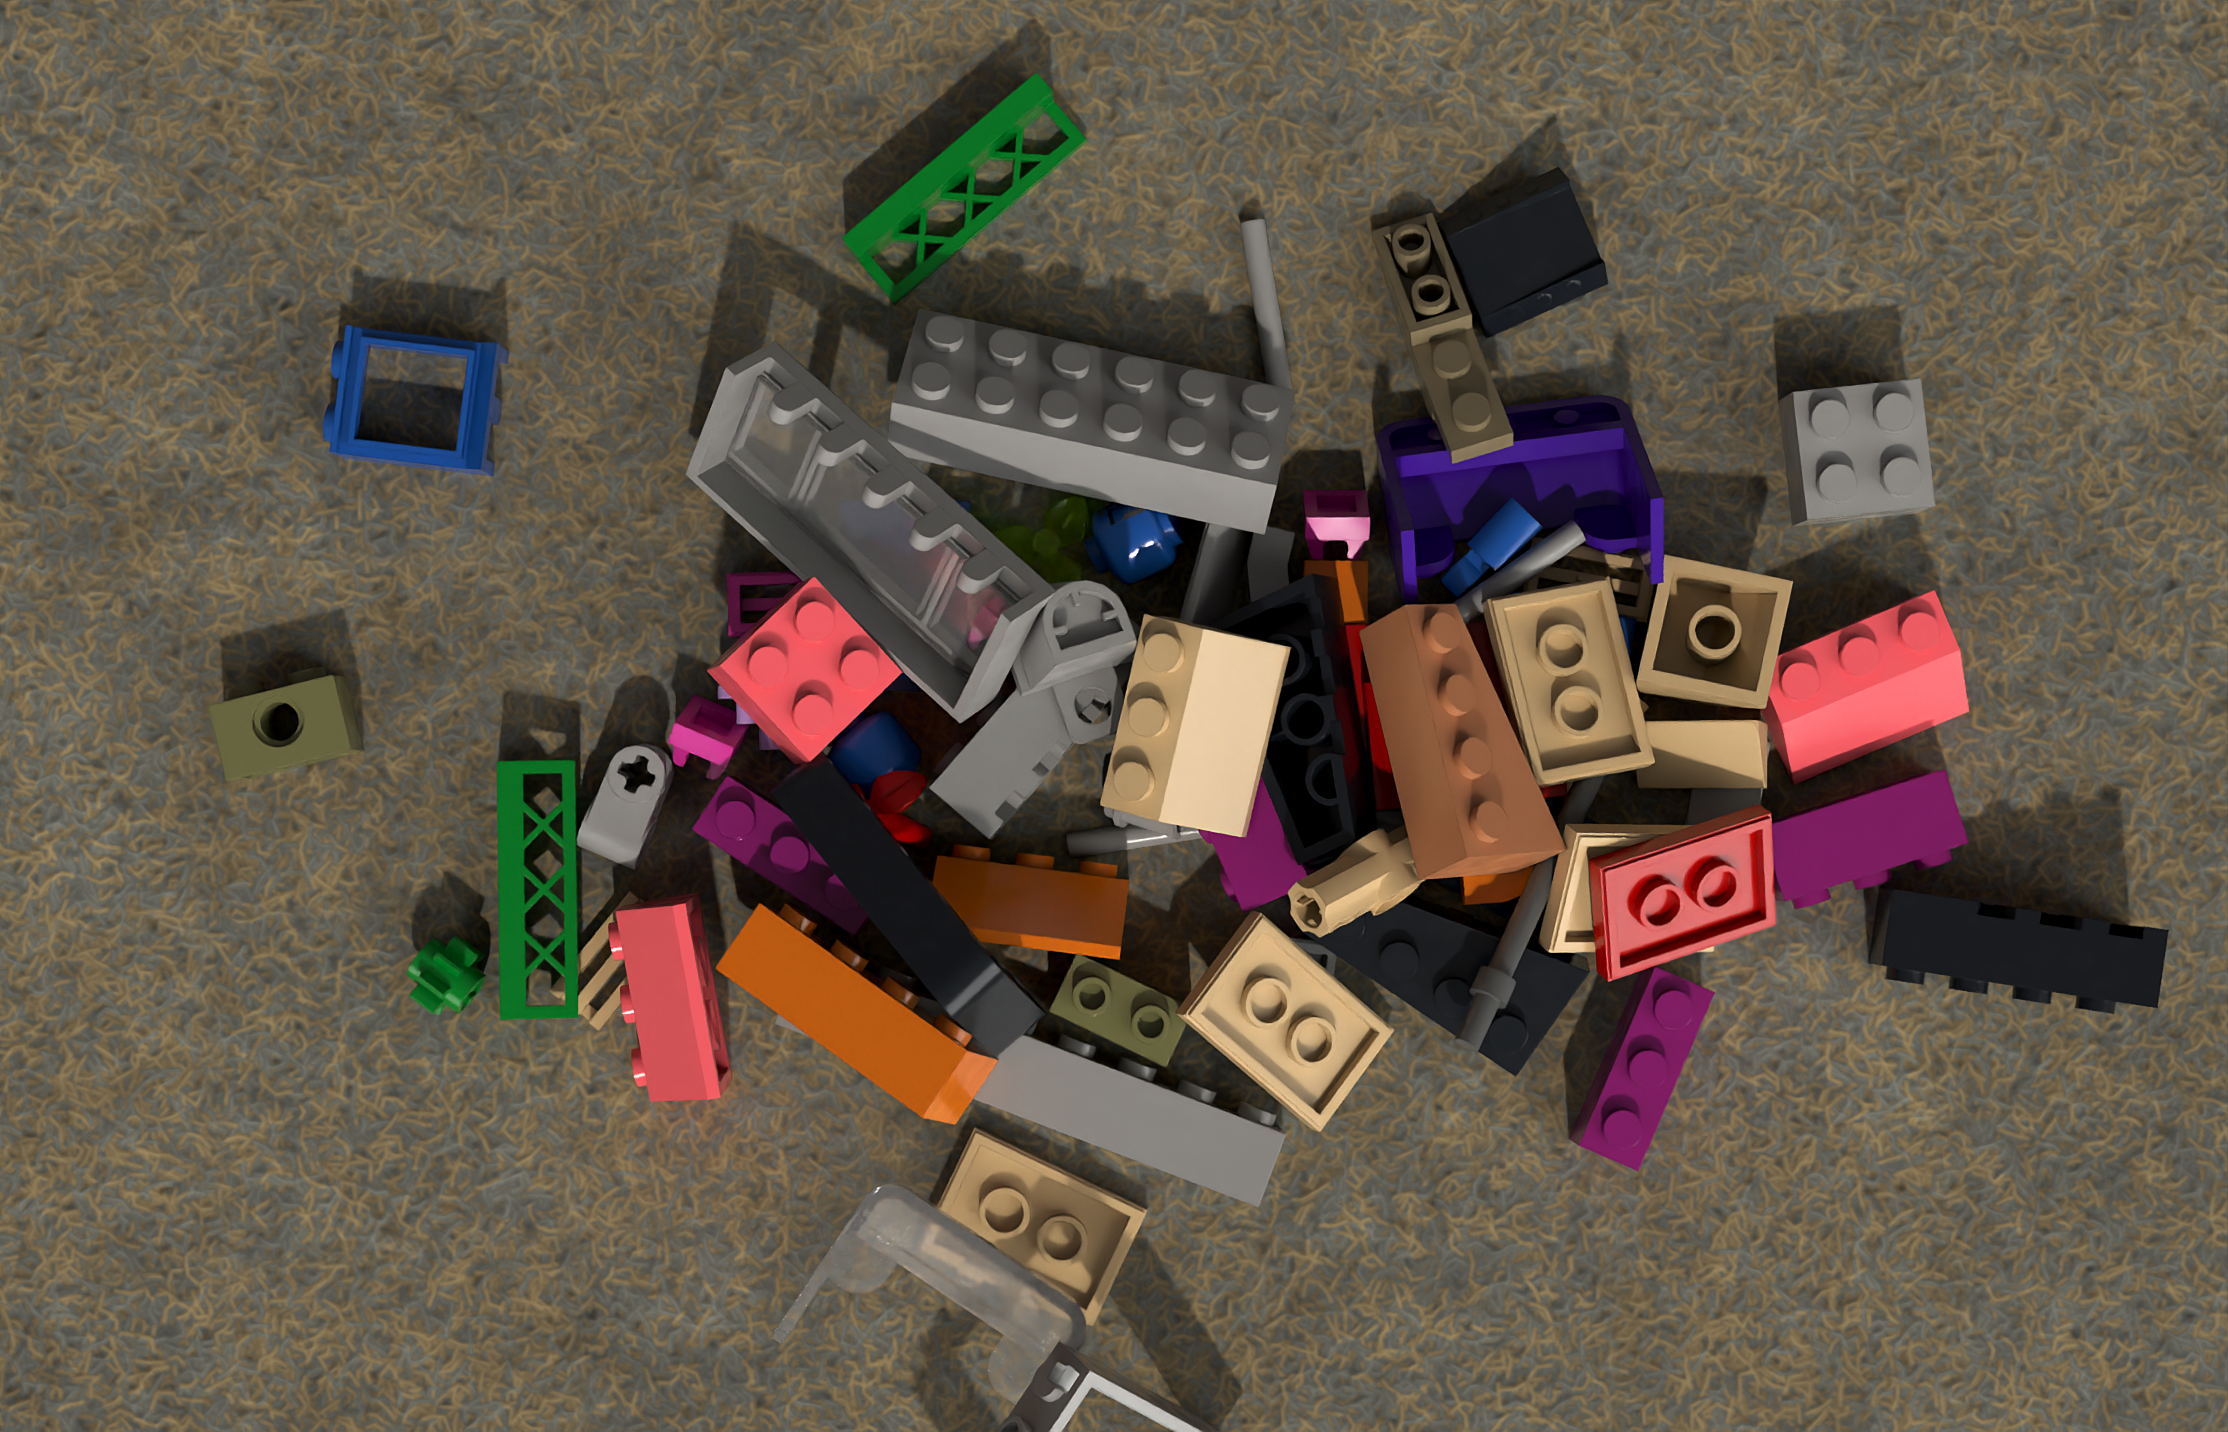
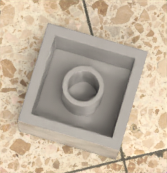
[1778,378,1936,526]

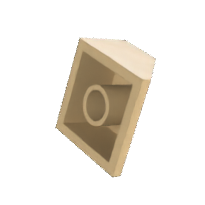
[1636,554,1793,709]

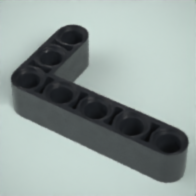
[769,751,1046,1057]

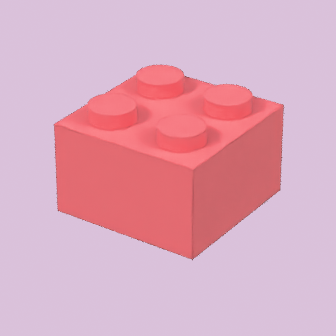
[706,576,902,764]

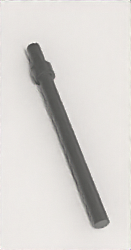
[1454,775,1605,1052]

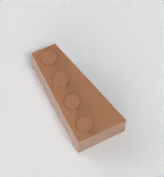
[1359,604,1567,880]

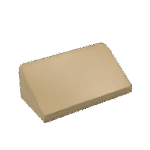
[1636,720,1768,789]

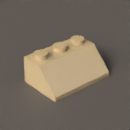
[1100,614,1291,837]

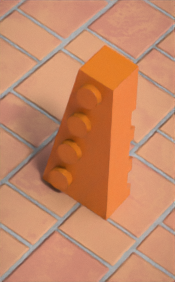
[715,903,999,1125]

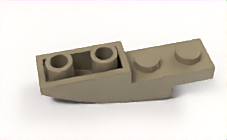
[1372,213,1514,464]

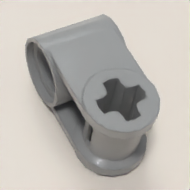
[576,743,675,870]

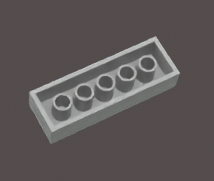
[888,308,1296,535]

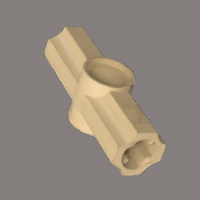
[1287,824,1425,938]

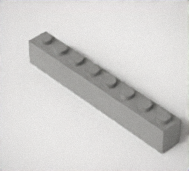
[775,944,1286,1207]

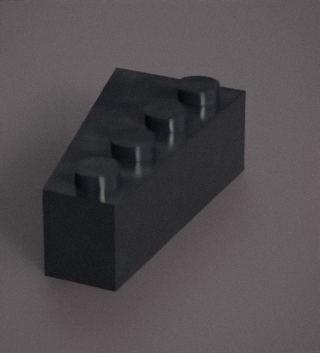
[1205,573,1377,865]
[1868,888,2169,1014]
[1301,893,1590,1077]

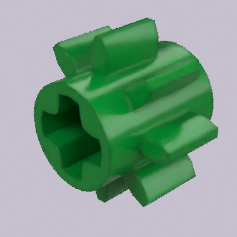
[406,936,487,1015]

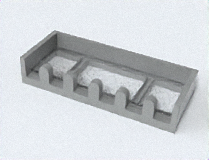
[685,341,1057,723]

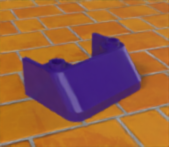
[1377,395,1664,606]

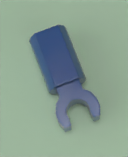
[1440,497,1543,598]

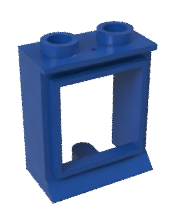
[323,325,509,477]

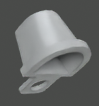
[1011,580,1138,744]

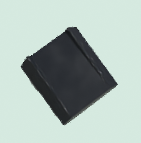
[1437,167,1609,339]

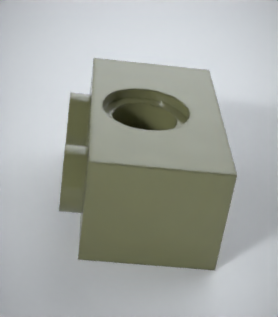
[208,667,365,782]
[1049,954,1187,1067]

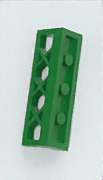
[842,72,1087,305]
[497,760,578,1020]

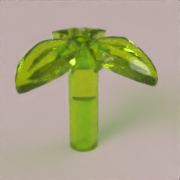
[992,495,1089,584]

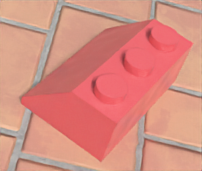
[1760,590,1969,785]
[608,892,732,1102]

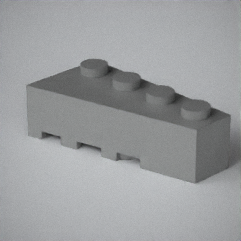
[929,618,1141,839]

